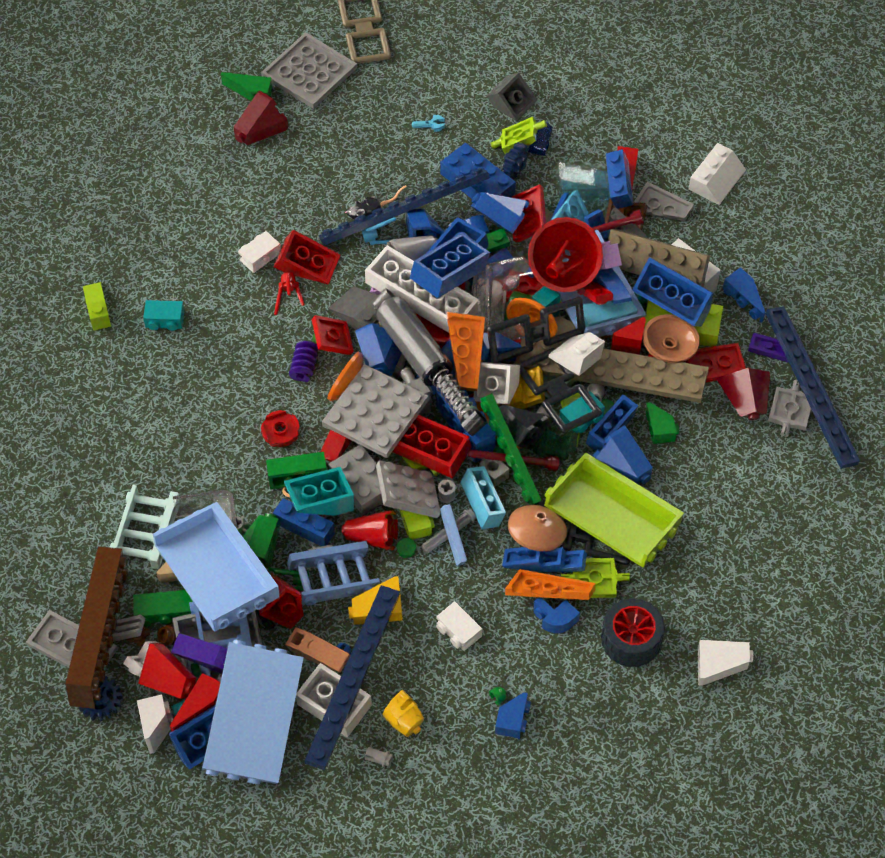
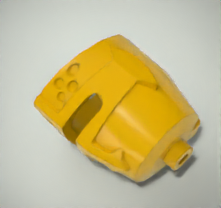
[383,690,424,737]

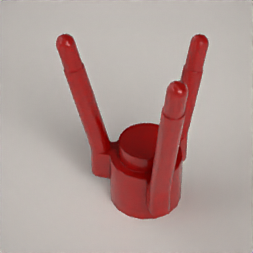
[546,240,584,279]
[274,272,305,315]

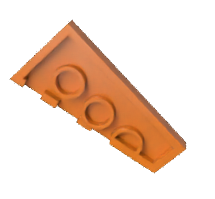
[447,312,485,391]
[505,569,596,600]

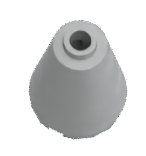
[387,235,438,261]

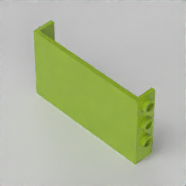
[544,453,684,568]

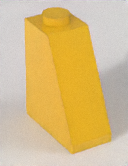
[348,576,402,625]

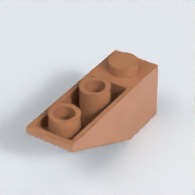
[285,628,350,673]

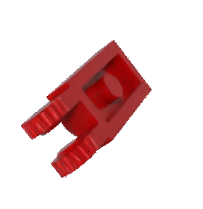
[577,281,613,305]

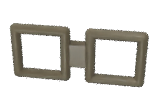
[338,0,391,64]

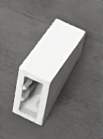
[698,640,753,686]

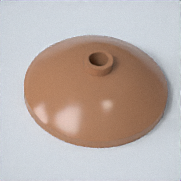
[643,314,699,363]
[508,505,567,551]

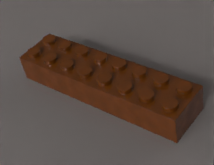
[65,546,128,709]

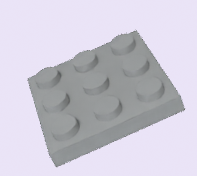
[376,460,441,518]

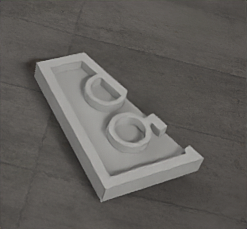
[634,182,694,221]

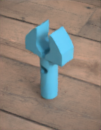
[412,115,445,132]

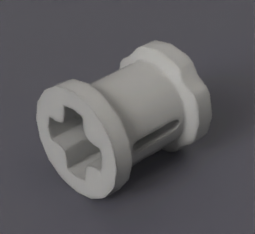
[438,479,456,503]

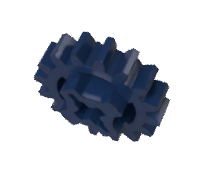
[502,142,528,179]
[78,676,123,721]

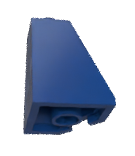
[471,192,529,234]
[406,208,445,239]
[355,323,402,376]
[593,425,653,485]

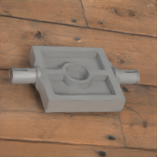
[768,380,811,437]

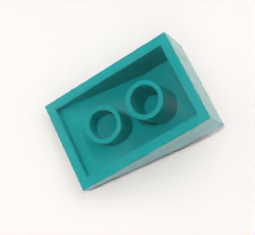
[284,467,354,515]

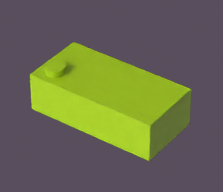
[645,300,723,347]

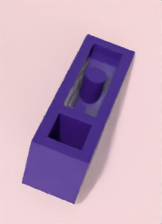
[171,633,227,674]

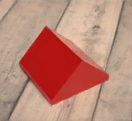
[611,317,646,355]

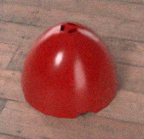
[528,217,603,292]

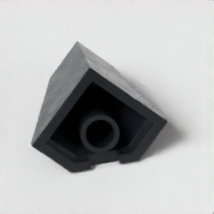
[499,404,553,450]

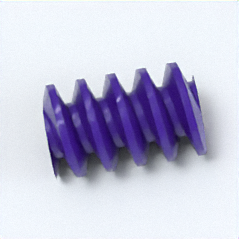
[289,341,318,382]

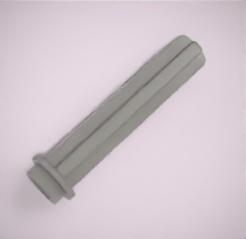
[421,509,476,553]

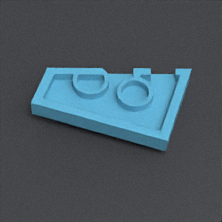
[551,190,589,222]

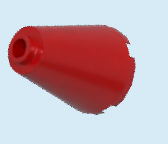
[342,510,398,550]

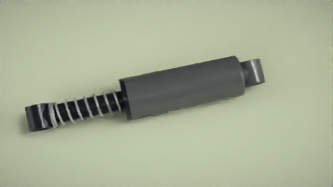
[372,288,488,436]

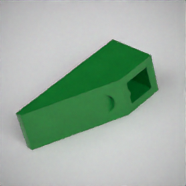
[221,72,273,101]

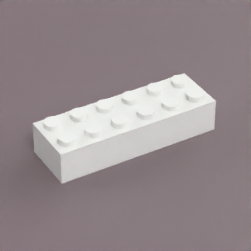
[365,245,479,333]

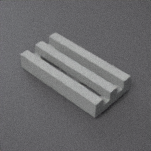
[112,615,145,642]

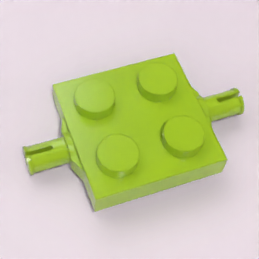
[490,117,547,154]
[561,558,630,598]

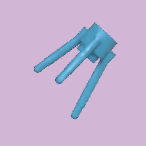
[361,217,396,245]

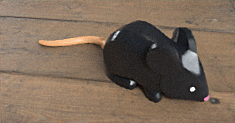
[345,185,407,220]

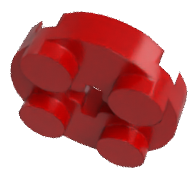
[261,410,300,447]

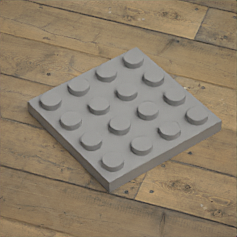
[261,32,357,109]
[322,364,429,458]

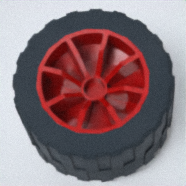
[601,598,665,667]

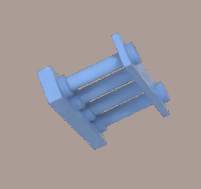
[287,541,380,605]
[189,602,252,677]

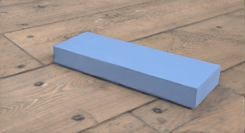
[440,504,467,566]

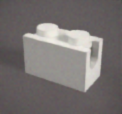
[238,231,281,273]
[436,601,482,651]

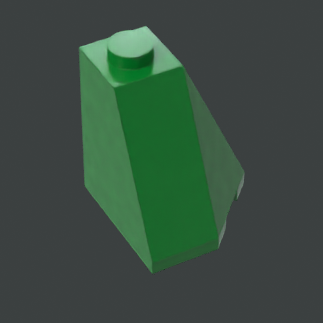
[242,514,281,568]

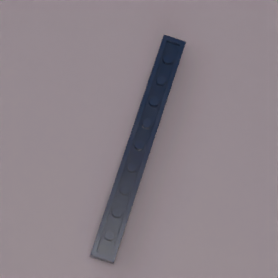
[318,168,490,246]
[765,306,860,469]
[305,585,400,770]

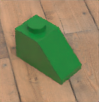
[645,402,679,444]

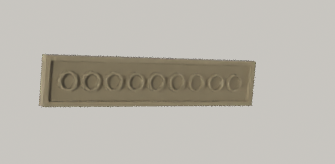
[514,334,709,403]

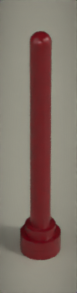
[592,209,644,233]
[468,450,559,471]

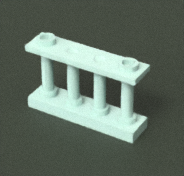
[110,485,180,569]

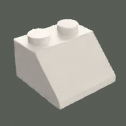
[548,332,605,376]
[474,362,520,404]
[137,695,173,754]

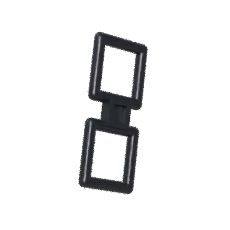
[487,297,585,363]
[517,348,602,433]
[535,501,630,565]

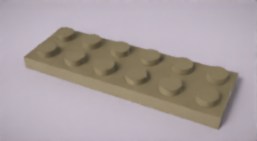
[608,229,710,287]

